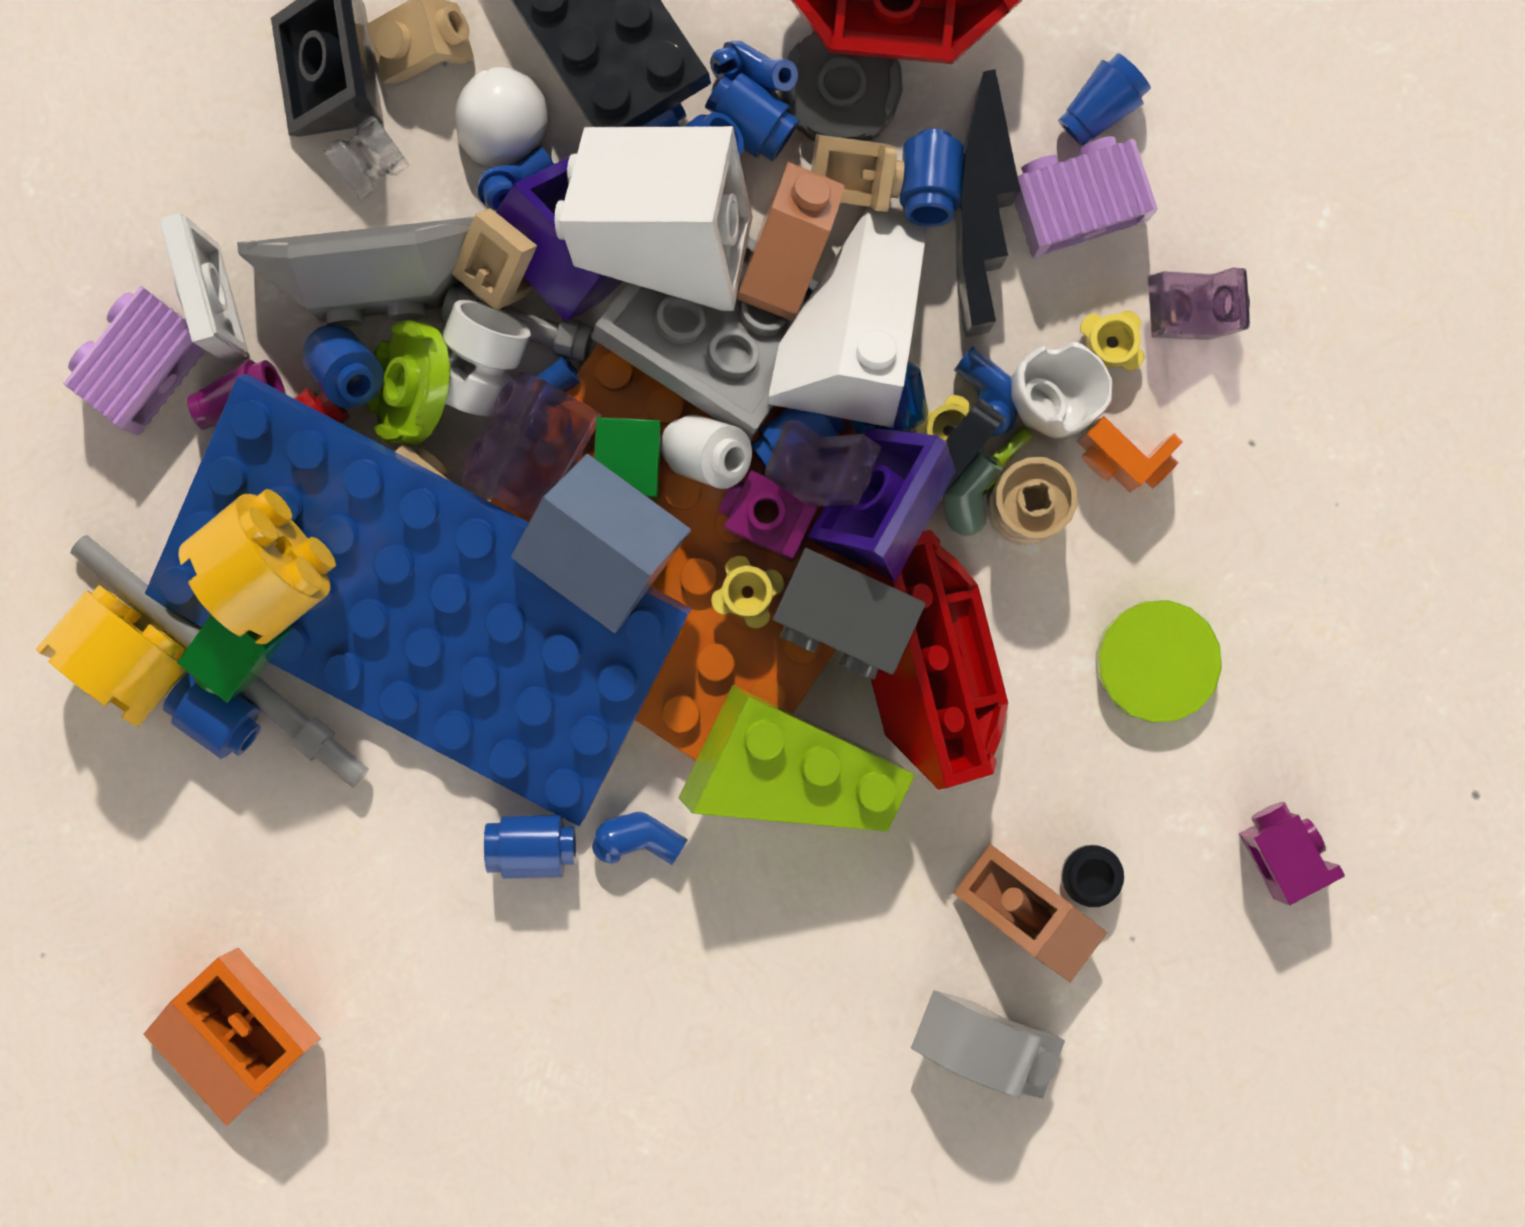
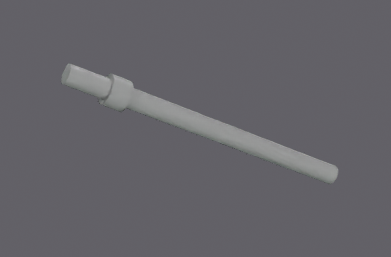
[70,535,369,788]

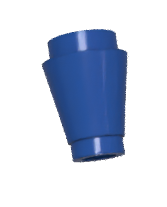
[1058,53,1151,146]

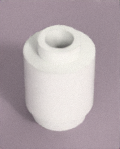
[661,414,752,489]

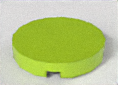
[367,320,450,446]
[1096,600,1222,723]

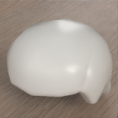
[455,67,549,168]
[1011,342,1113,438]

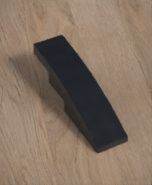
[956,69,1020,337]

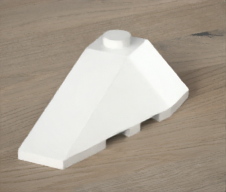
[767,206,927,428]

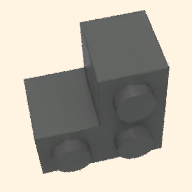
[772,547,926,680]

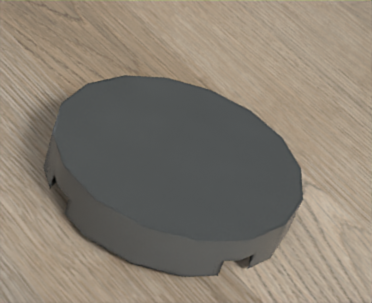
[782,31,903,142]

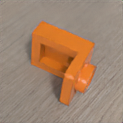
[1077,416,1183,492]

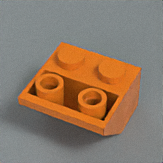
[143,947,322,1126]

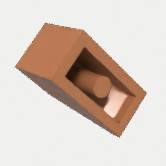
[736,162,846,322]
[954,844,1108,983]

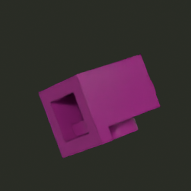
[718,470,820,563]
[1239,802,1345,905]

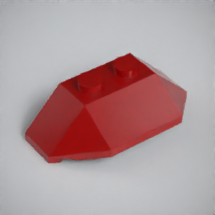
[791,0,1023,64]
[866,530,1009,790]

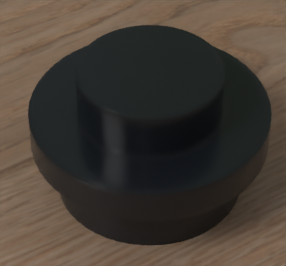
[1061,844,1124,907]

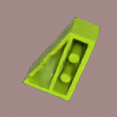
[678,685,915,832]

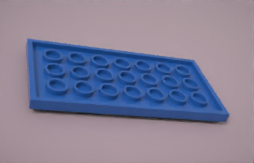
[145,374,692,827]

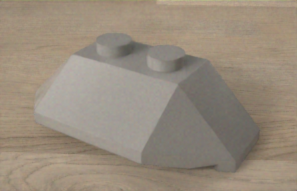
[237,216,474,328]

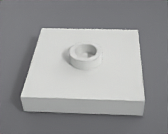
[159,213,249,363]

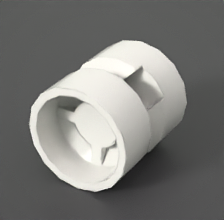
[442,300,531,416]

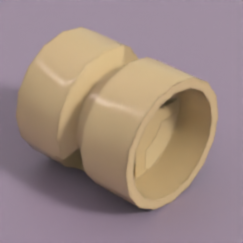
[986,457,1078,545]

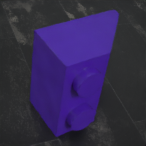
[496,153,624,322]

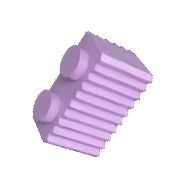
[1014,136,1158,258]
[63,286,205,436]

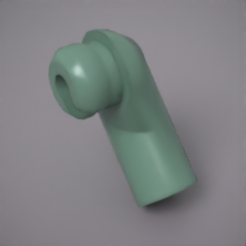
[943,449,1003,536]

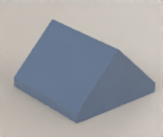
[511,454,692,634]

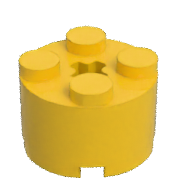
[179,489,336,644]
[36,585,186,727]

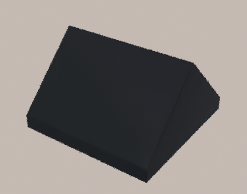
[271,0,384,137]

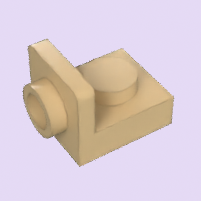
[452,208,537,311]

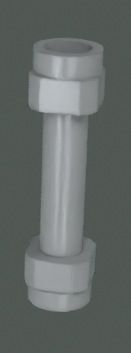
[441,286,594,362]

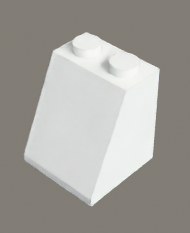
[555,126,753,311]

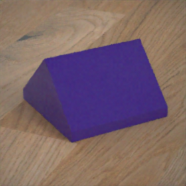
[807,428,956,582]

